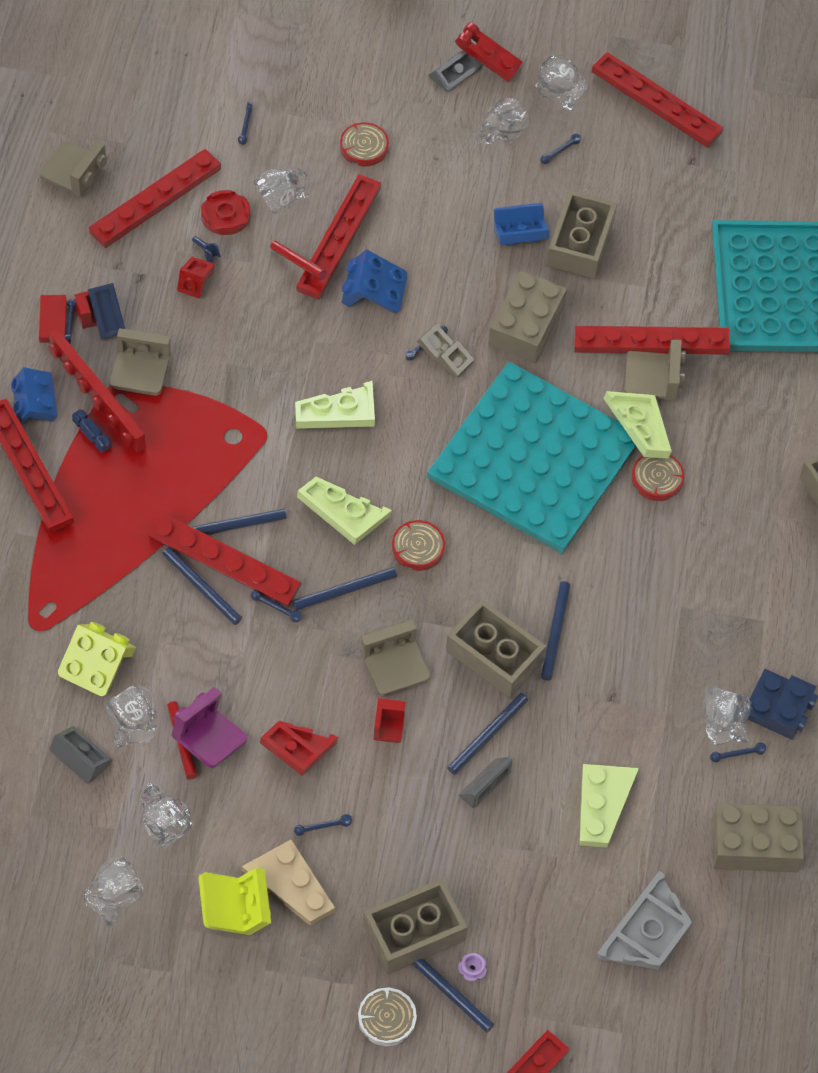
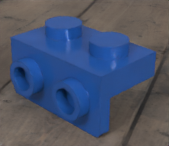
[493,203,549,245]
[11,367,58,425]

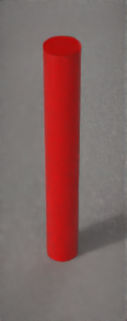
[270,241,327,280]
[167,701,197,780]

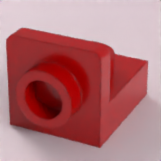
[177,257,215,298]

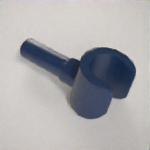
[192,236,221,263]

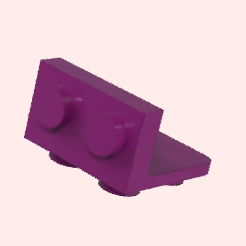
[171,687,248,768]

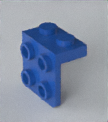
[341,249,407,313]

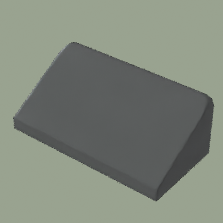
[429,50,483,92]
[50,726,113,783]
[459,757,512,808]

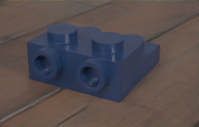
[742,669,818,740]

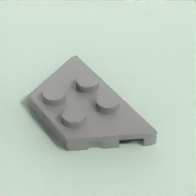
[596,871,692,970]

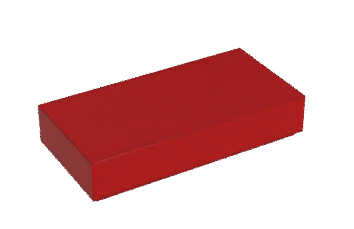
[39,295,67,343]

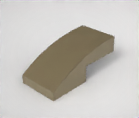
[416,323,474,377]

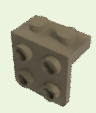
[39,140,107,197]
[110,328,171,396]
[624,340,686,401]
[360,620,430,696]

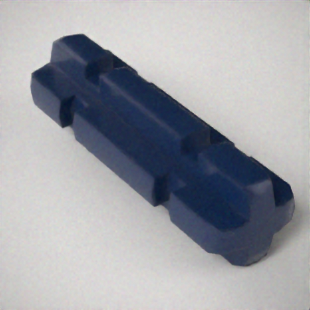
[72,409,112,452]

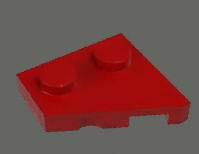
[260,721,338,776]

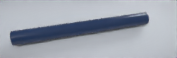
[192,508,287,535]
[162,547,242,625]
[292,567,397,611]
[541,581,570,681]
[447,693,528,775]
[412,959,494,1033]

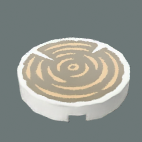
[358,987,417,1047]

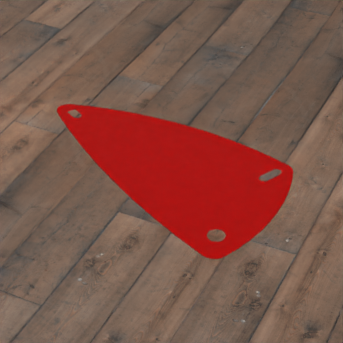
[28,386,267,631]

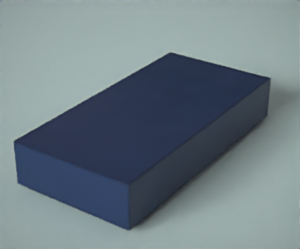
[87,283,125,339]

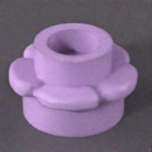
[458,953,487,981]

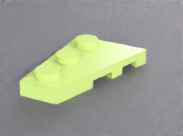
[295,381,375,429]
[603,391,672,459]
[297,477,392,545]
[579,764,639,848]

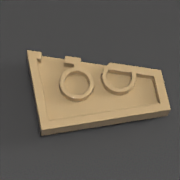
[242,840,335,926]

